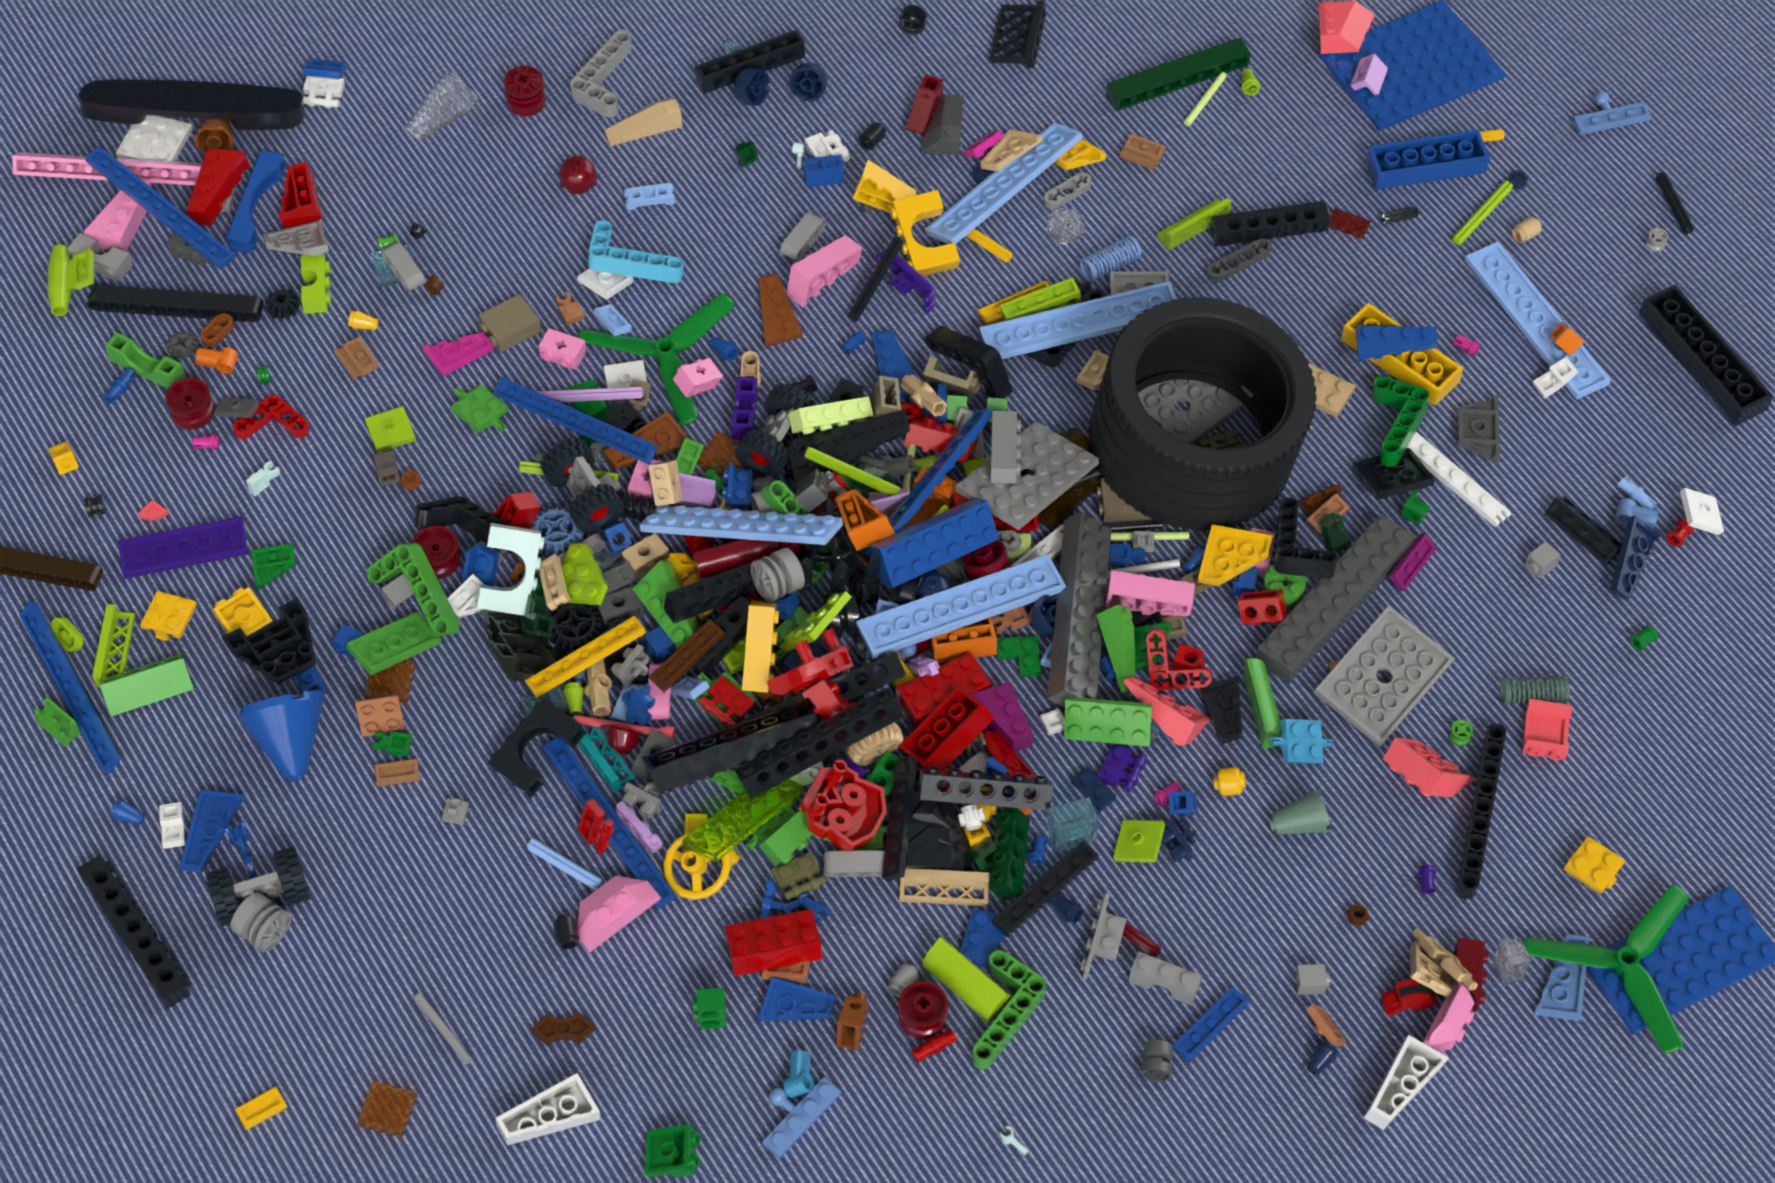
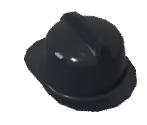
[890,574,924,606]

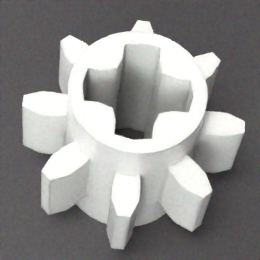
[958,804,985,831]

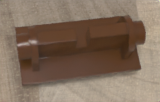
[1298,484,1344,516]

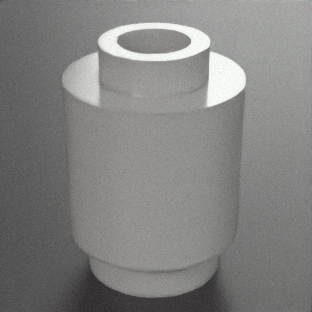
[887,964,919,998]

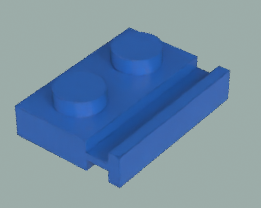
[303,59,347,79]

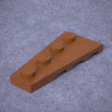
[759,273,803,348]

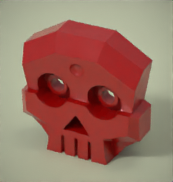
[766,628,853,695]
[798,760,887,852]

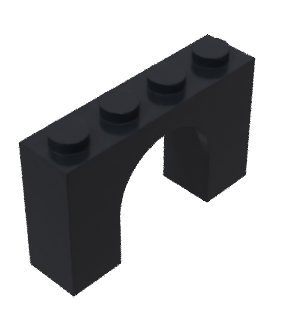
[488,697,587,798]

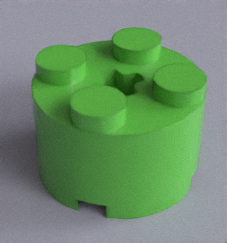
[1262,564,1306,612]

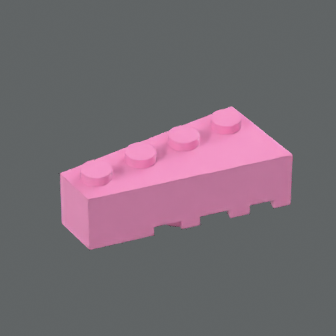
[84,179,153,252]
[786,235,862,308]
[1104,570,1195,616]

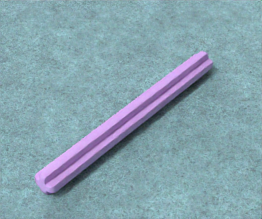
[536,386,644,402]

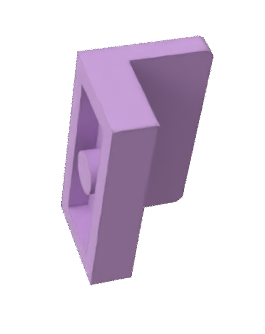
[1350,54,1388,95]
[677,473,717,509]
[867,487,910,515]

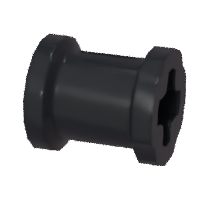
[791,374,818,394]

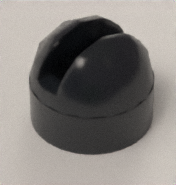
[410,222,427,239]

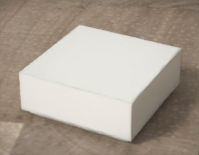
[1040,708,1065,736]

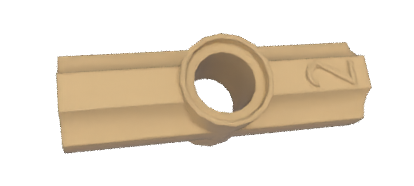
[900,374,947,417]
[584,659,612,717]

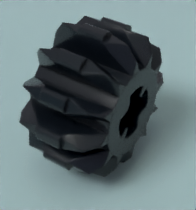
[265,287,299,321]

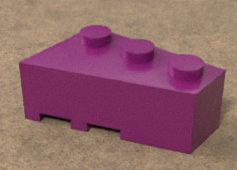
[971,682,1033,752]

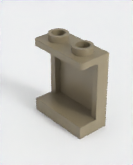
[923,356,981,399]

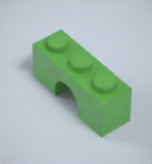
[947,395,1008,426]

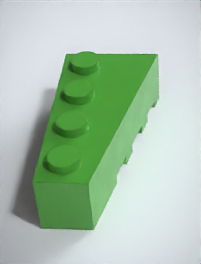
[632,560,701,648]

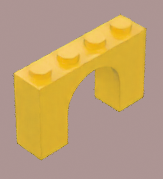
[890,190,960,276]

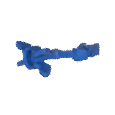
[224,821,259,879]
[759,880,830,924]

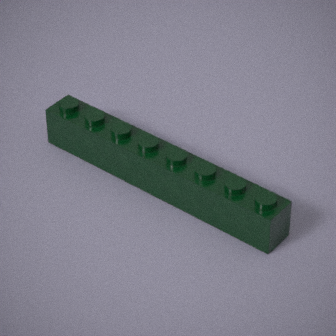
[1106,37,1251,111]

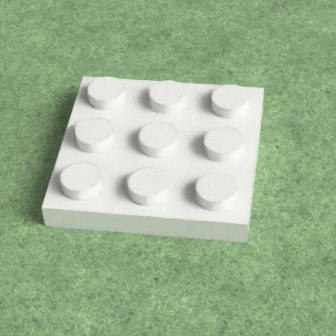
[116,115,193,161]

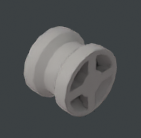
[1645,228,1668,253]

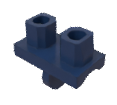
[1161,819,1197,862]

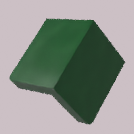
[967,837,998,873]

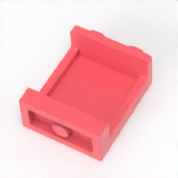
[1522,699,1572,760]

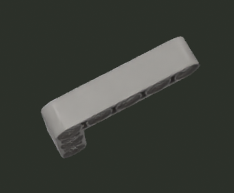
[570,30,632,118]

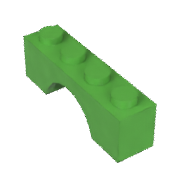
[105,332,186,389]

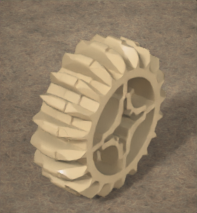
[846,722,903,766]

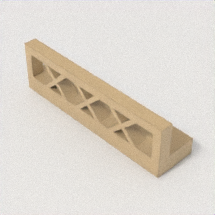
[899,868,989,906]

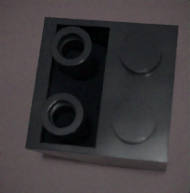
[597,399,647,434]

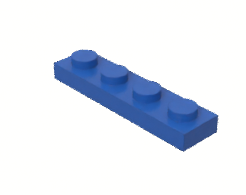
[1173,986,1250,1064]

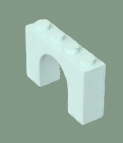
[477,523,544,616]

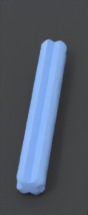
[527,839,603,890]

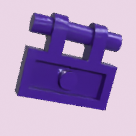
[1097,743,1147,792]

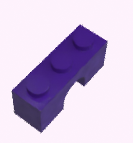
[731,377,758,440]

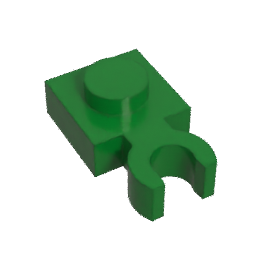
[372,732,413,757]

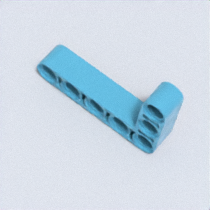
[588,220,684,283]

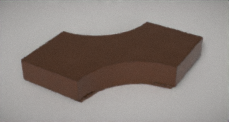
[531,1013,596,1046]

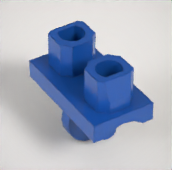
[622,684,656,726]

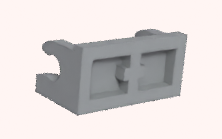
[381,574,414,610]

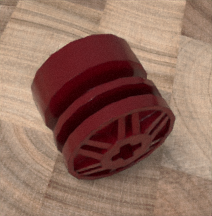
[504,66,546,117]

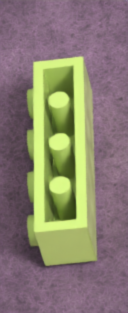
[788,396,874,435]

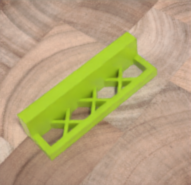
[1157,198,1231,250]
[1000,277,1081,321]
[92,604,136,687]

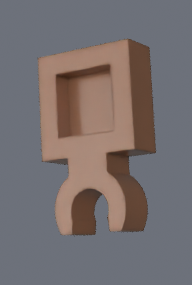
[556,292,585,326]
[992,606,1030,634]

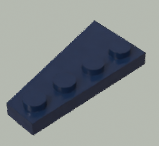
[1610,516,1660,599]

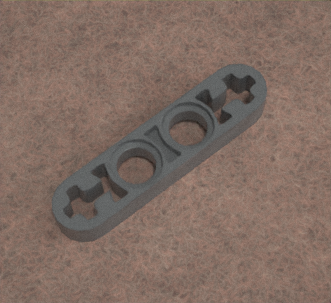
[1206,239,1272,283]

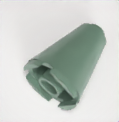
[1269,789,1332,835]

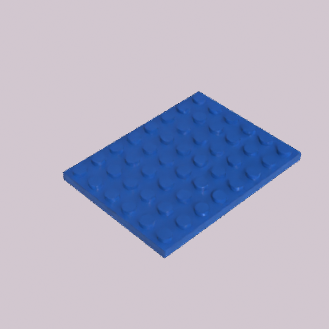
[1318,0,1505,132]

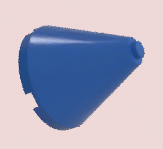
[236,690,324,782]

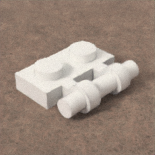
[303,76,345,109]
[804,130,850,162]

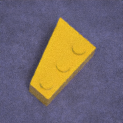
[852,160,917,213]

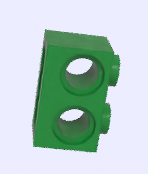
[865,751,901,805]
[693,988,727,1030]

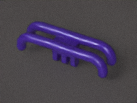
[875,251,936,312]

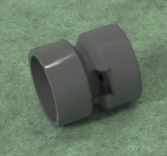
[1142,1040,1173,1082]

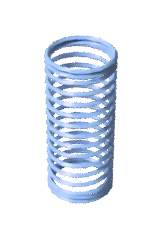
[1080,235,1142,282]

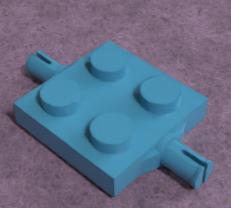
[1269,719,1334,764]

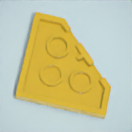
[1198,525,1273,586]

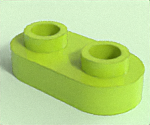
[50,617,83,652]

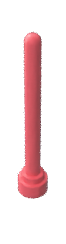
[573,715,675,739]

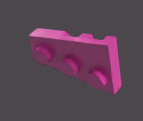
[422,332,494,377]

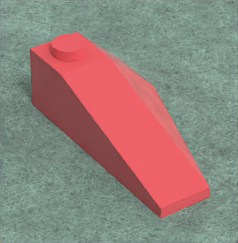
[1123,676,1210,746]

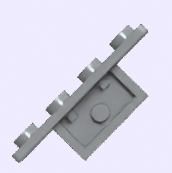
[1080,893,1126,980]

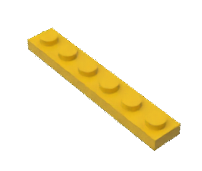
[525,616,646,698]

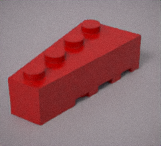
[186,148,250,226]

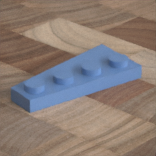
[1535,934,1590,1021]

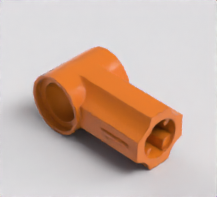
[195,347,239,374]

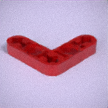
[233,395,310,439]
[1146,628,1213,690]

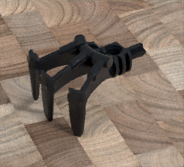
[800,497,879,593]

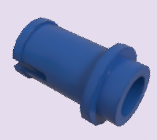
[841,331,866,355]
[1100,656,1118,684]
[1028,836,1048,865]

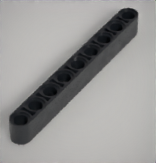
[87,285,264,322]
[1456,723,1506,900]

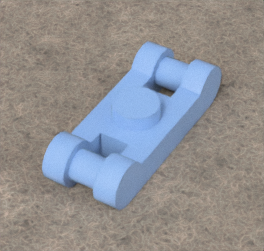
[624,183,675,210]

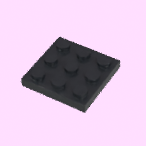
[1353,448,1434,500]

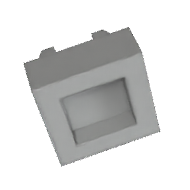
[1133,531,1154,553]
[442,798,470,825]

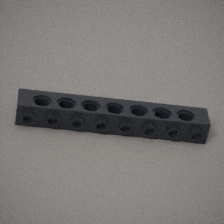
[739,651,906,724]
[734,687,905,799]
[76,855,191,1009]

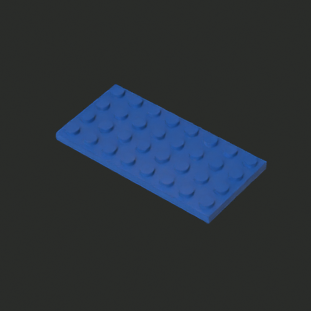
[1586,885,1775,1035]

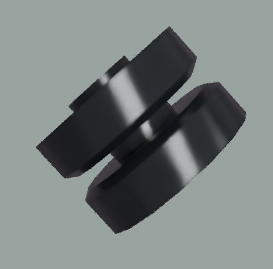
[823,590,860,639]

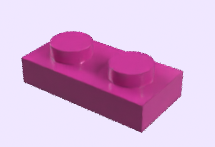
[963,130,1004,158]

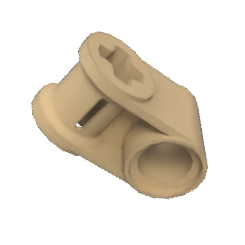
[740,351,761,389]

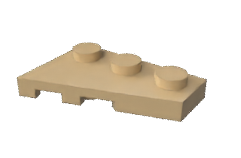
[980,129,1043,172]

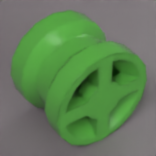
[1449,719,1473,747]

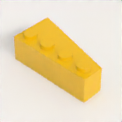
[742,600,779,693]

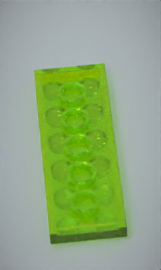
[682,779,803,862]

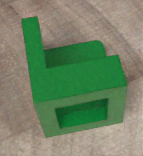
[1401,490,1430,526]

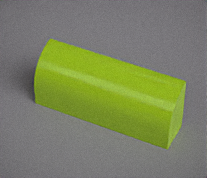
[922,937,1012,1024]

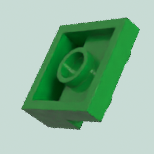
[645,1124,701,1178]

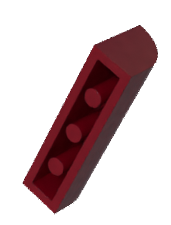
[693,539,779,581]

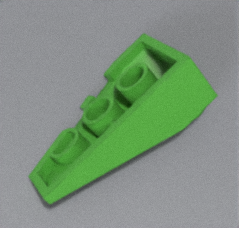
[1096,605,1135,694]

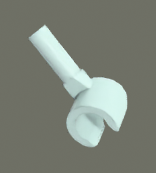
[792,142,804,169]
[1000,1126,1028,1155]

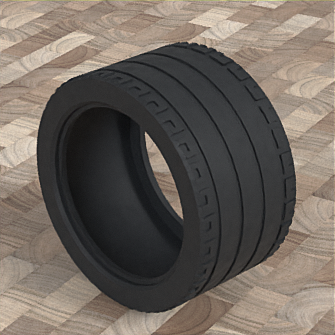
[1089,297,1317,531]

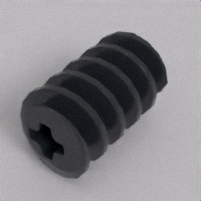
[616,491,657,521]

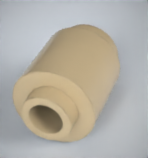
[1512,217,1542,243]

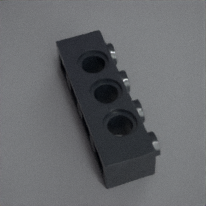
[692,595,750,676]

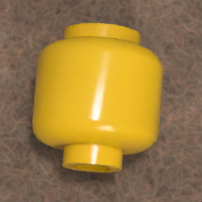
[1213,767,1246,796]

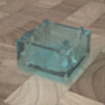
[1046,797,1099,852]

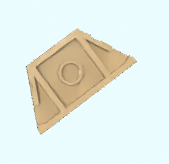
[1410,940,1453,997]

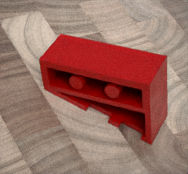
[278,161,323,229]
[903,416,979,463]
[490,492,540,529]
[802,678,851,721]

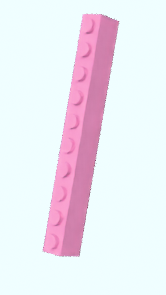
[12,152,202,185]

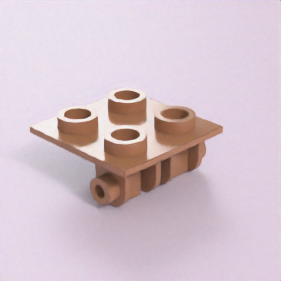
[355,695,405,737]

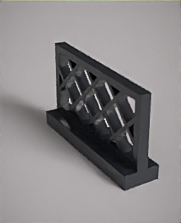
[989,1,1046,68]

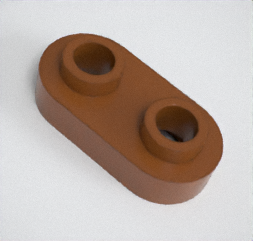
[200,313,234,347]

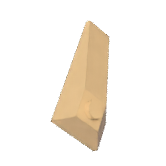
[604,98,682,146]

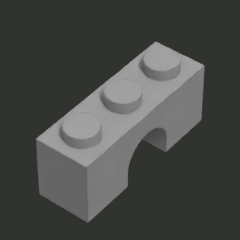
[67,233,133,282]
[1129,951,1202,1006]

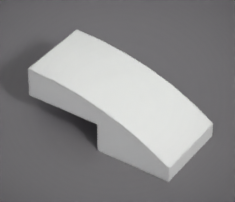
[1533,357,1578,399]
[159,802,185,849]

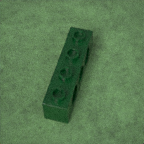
[988,808,1030,900]

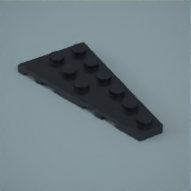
[787,410,910,489]

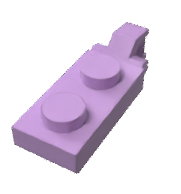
[905,654,939,677]
[616,801,663,854]

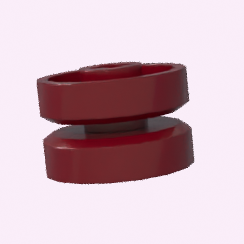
[165,378,215,430]
[413,526,460,579]
[962,540,1013,581]
[898,981,948,1040]

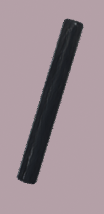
[848,236,904,322]

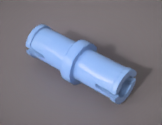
[1617,476,1657,509]

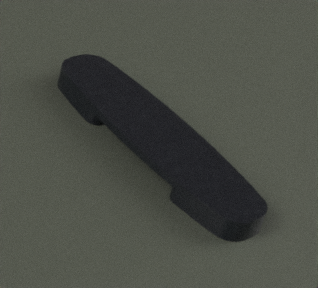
[79,80,305,130]

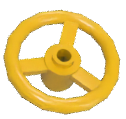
[663,831,731,900]

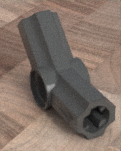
[855,455,916,483]

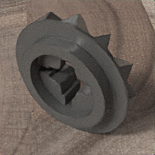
[166,331,198,358]

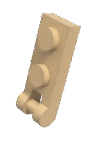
[539,554,571,611]

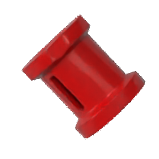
[1666,520,1693,547]

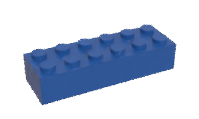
[1365,129,1490,190]
[870,498,999,588]

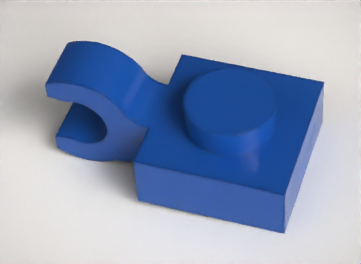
[1110,544,1145,566]

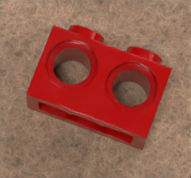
[1238,589,1287,625]

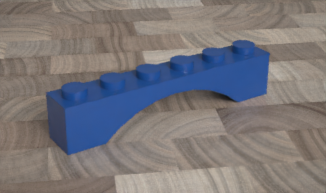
[226,150,286,254]

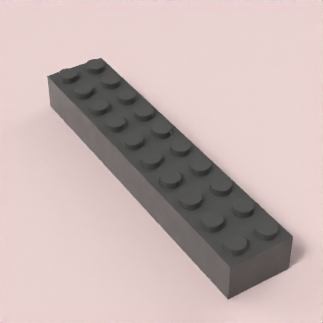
[1047,512,1111,708]
[1255,514,1415,685]

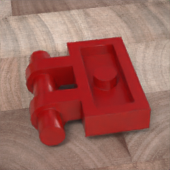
[699,675,755,727]
[577,799,614,854]

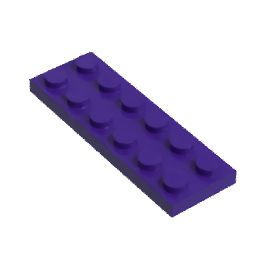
[118,516,249,579]

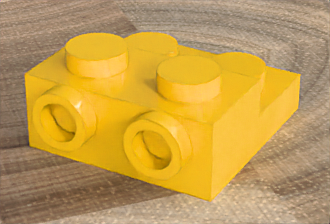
[213,587,273,636]

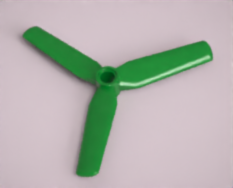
[577,293,735,425]
[1522,885,1688,1054]

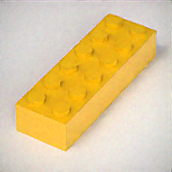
[1341,303,1463,406]

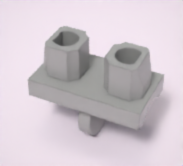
[611,644,650,687]
[621,782,662,820]

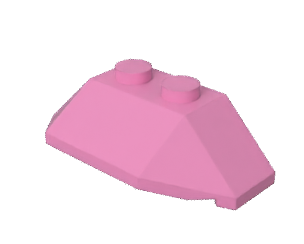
[577,876,661,952]
[1423,980,1475,1052]

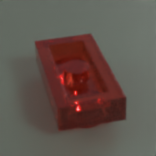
[1329,208,1371,239]

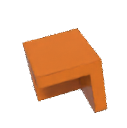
[1548,322,1584,356]

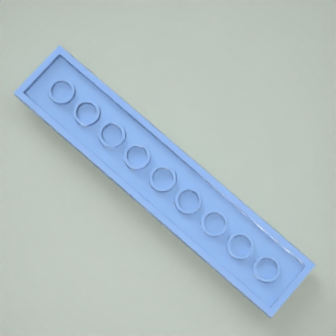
[925,122,1083,244]
[1465,242,1611,400]
[979,281,1177,359]
[640,505,843,545]
[856,554,1066,659]

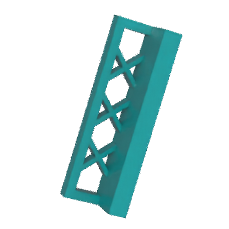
[572,716,635,793]

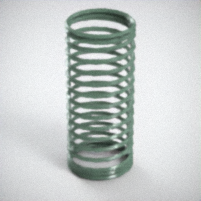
[1500,675,1570,705]

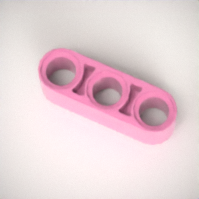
[647,664,671,720]

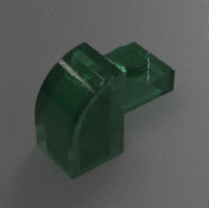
[521,594,554,639]

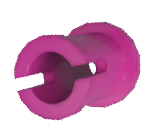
[1453,334,1480,356]
[192,434,220,450]
[1153,781,1182,806]

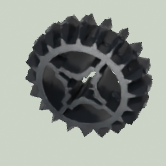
[547,603,604,653]

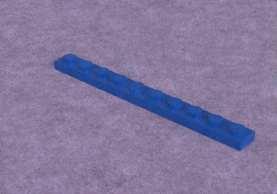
[85,146,235,270]
[493,376,658,465]
[863,408,992,558]
[19,601,121,773]
[542,737,676,910]

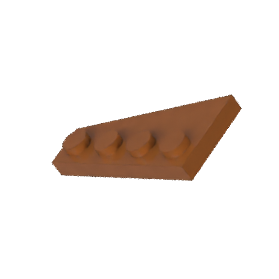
[603,411,689,470]

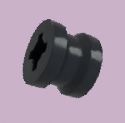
[84,494,106,518]

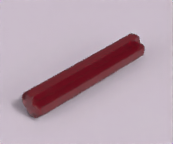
[1107,911,1161,957]

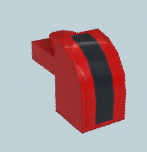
[1380,979,1438,1017]

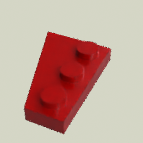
[983,731,1036,778]

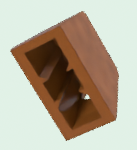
[837,992,869,1051]

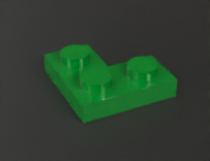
[997,636,1041,677]

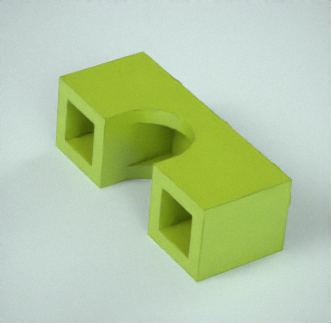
[301,254,331,314]

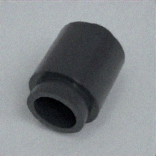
[859,122,886,150]
[553,915,579,950]

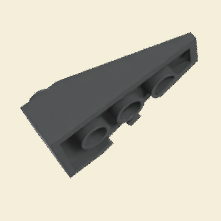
[921,94,964,156]

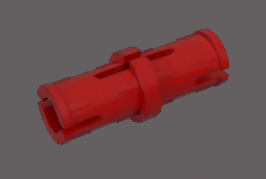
[911,1028,958,1063]

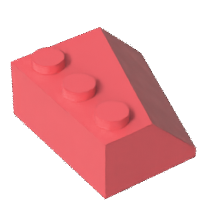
[1318,1,1375,54]
[1383,737,1475,797]

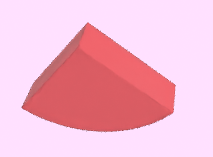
[138,500,168,521]

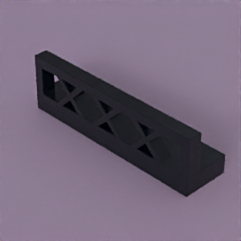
[1544,496,1622,565]

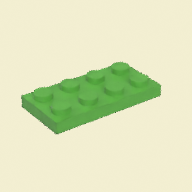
[346,612,441,676]
[1064,697,1152,747]

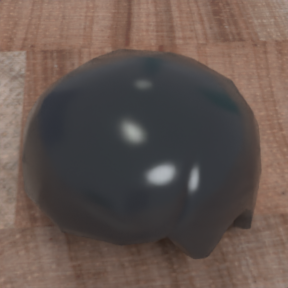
[899,5,928,35]

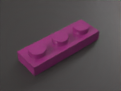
[1388,533,1436,591]

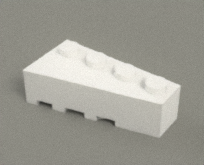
[1364,1035,1449,1130]
[495,1073,600,1145]

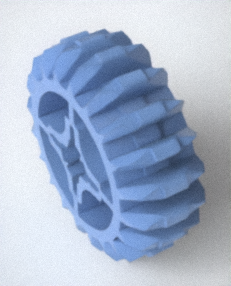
[530,506,585,558]

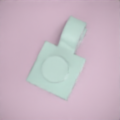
[246,461,280,497]

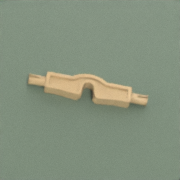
[1413,928,1477,990]

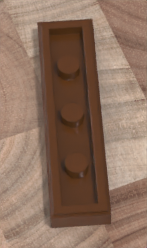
[649,619,725,693]

